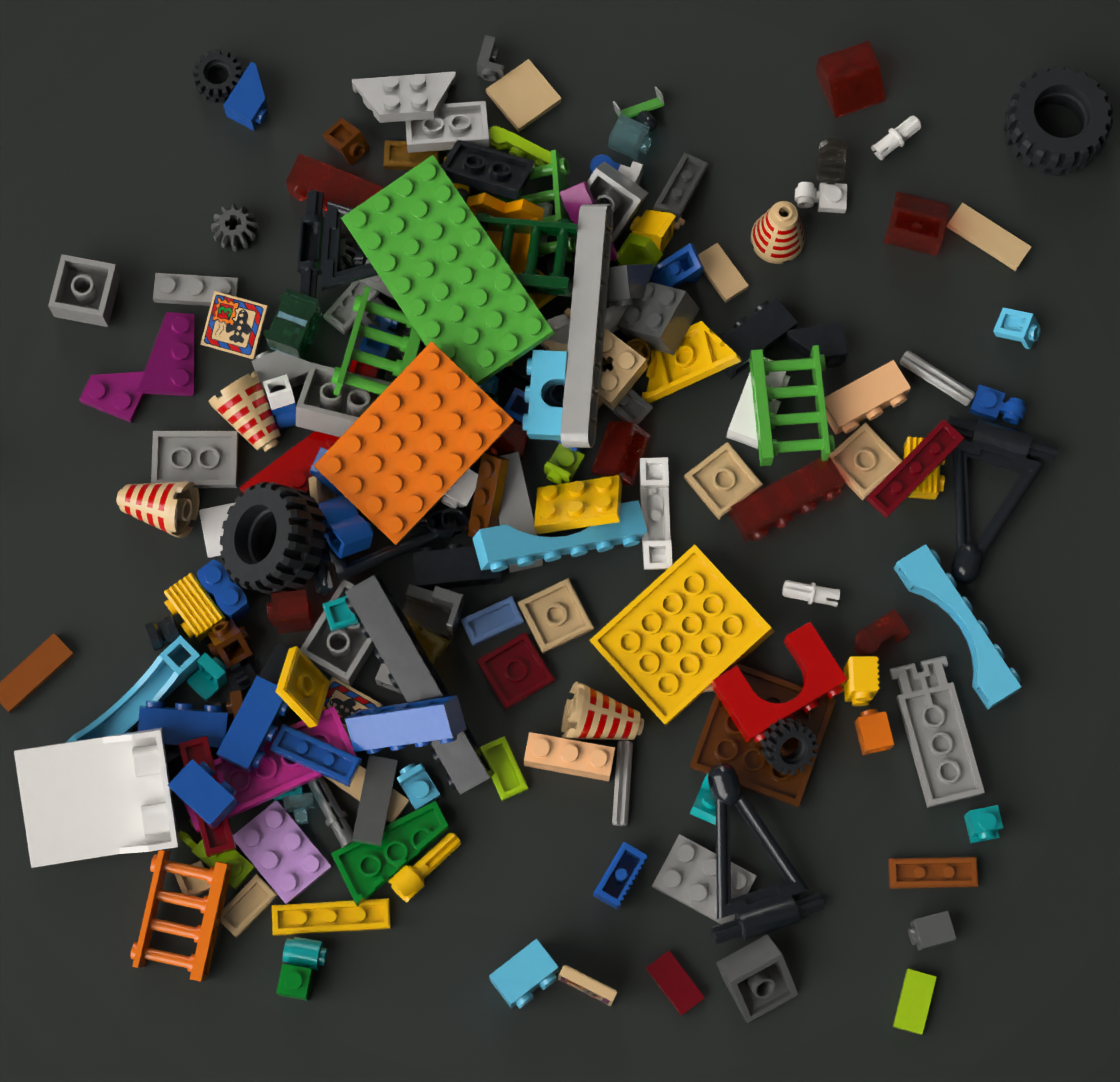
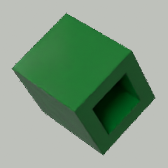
[276,964,314,1001]

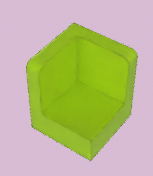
[614,233,663,269]

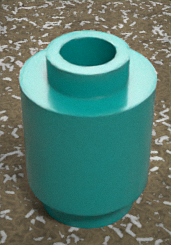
[283,937,328,971]

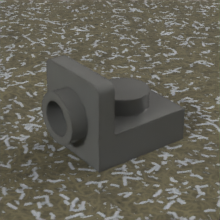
[477,35,504,82]

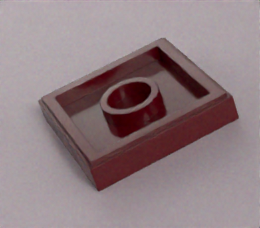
[477,632,555,710]

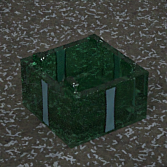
[263,288,323,360]

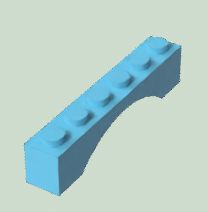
[472,500,648,572]
[894,544,1021,710]
[65,635,201,743]

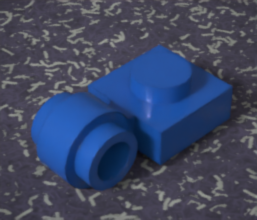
[359,306,400,359]
[969,384,1027,425]

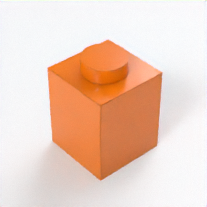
[854,709,894,755]

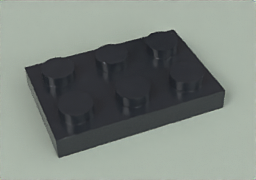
[441,140,535,200]

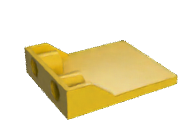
[589,544,774,726]

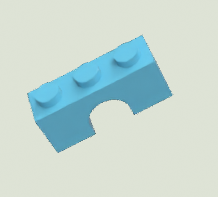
[523,350,567,441]

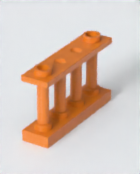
[130,850,233,982]

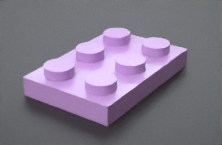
[233,800,332,904]

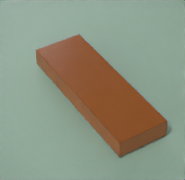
[0,633,74,714]
[888,857,978,889]

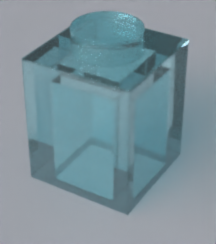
[608,114,652,160]

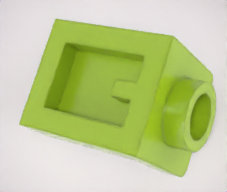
[544,443,585,485]

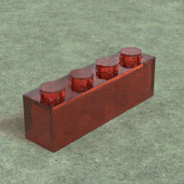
[286,153,384,211]
[729,456,845,542]

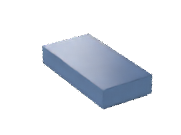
[461,596,524,647]

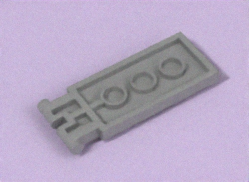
[889,656,985,808]

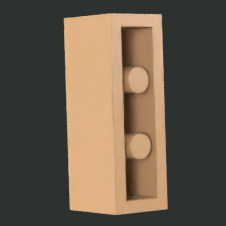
[824,360,911,435]
[524,732,615,781]

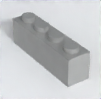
[497,452,543,573]

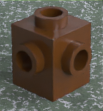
[207,618,253,668]

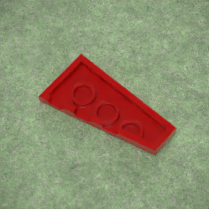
[239,431,340,494]

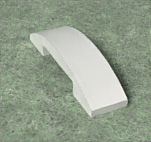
[640,457,672,570]

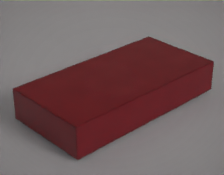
[645,950,705,1016]

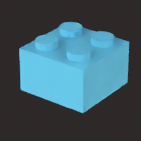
[489,939,558,1009]

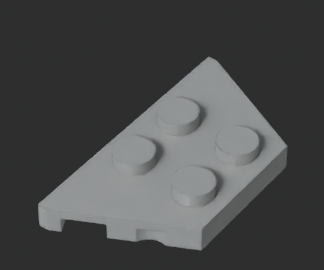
[352,71,456,123]

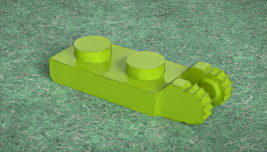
[488,125,552,167]
[178,818,256,890]

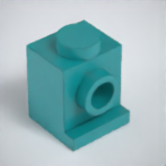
[964,805,1003,844]

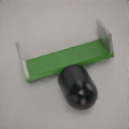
[613,87,665,132]

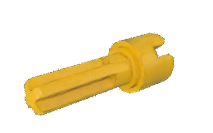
[388,833,461,902]

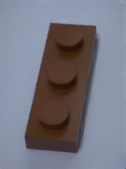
[467,453,509,537]

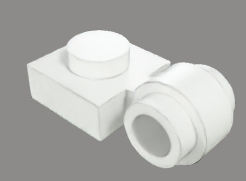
[795,182,847,213]

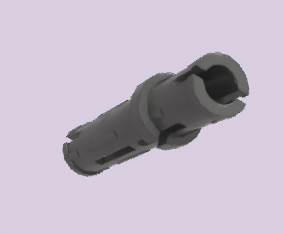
[307,776,354,848]

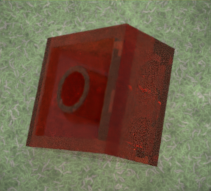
[815,41,886,118]

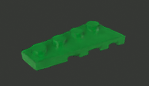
[331,800,449,907]

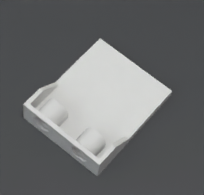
[14,728,179,868]

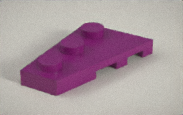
[136,312,194,396]

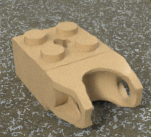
[541,308,648,410]

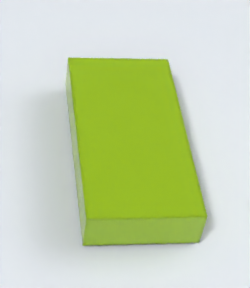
[480,736,528,801]
[893,969,937,1035]

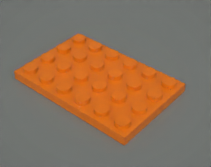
[314,341,515,545]

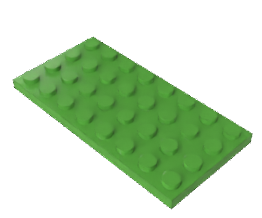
[341,155,555,386]

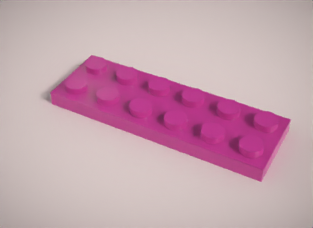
[184,706,357,832]

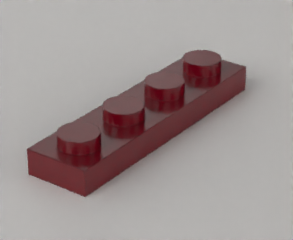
[866,419,964,519]
[178,736,236,857]

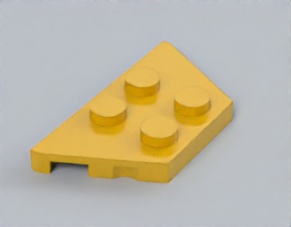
[642,321,741,404]

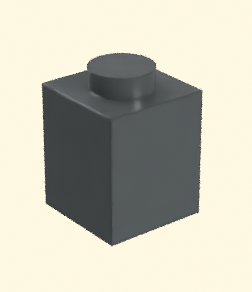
[908,911,957,951]

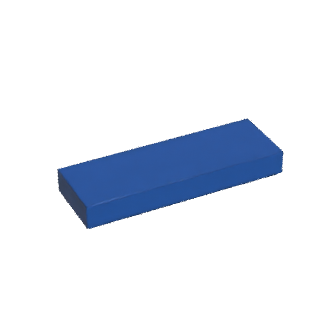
[270,724,362,787]

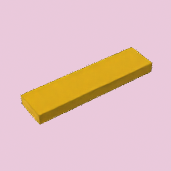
[272,898,391,936]

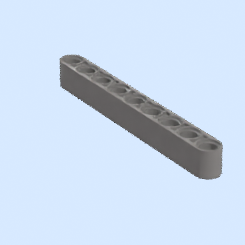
[561,204,613,448]

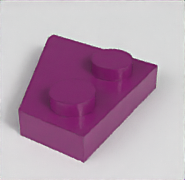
[79,371,145,423]

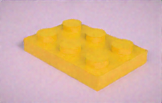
[534,475,622,534]

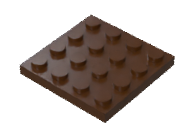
[689,663,836,808]

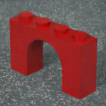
[711,622,848,744]

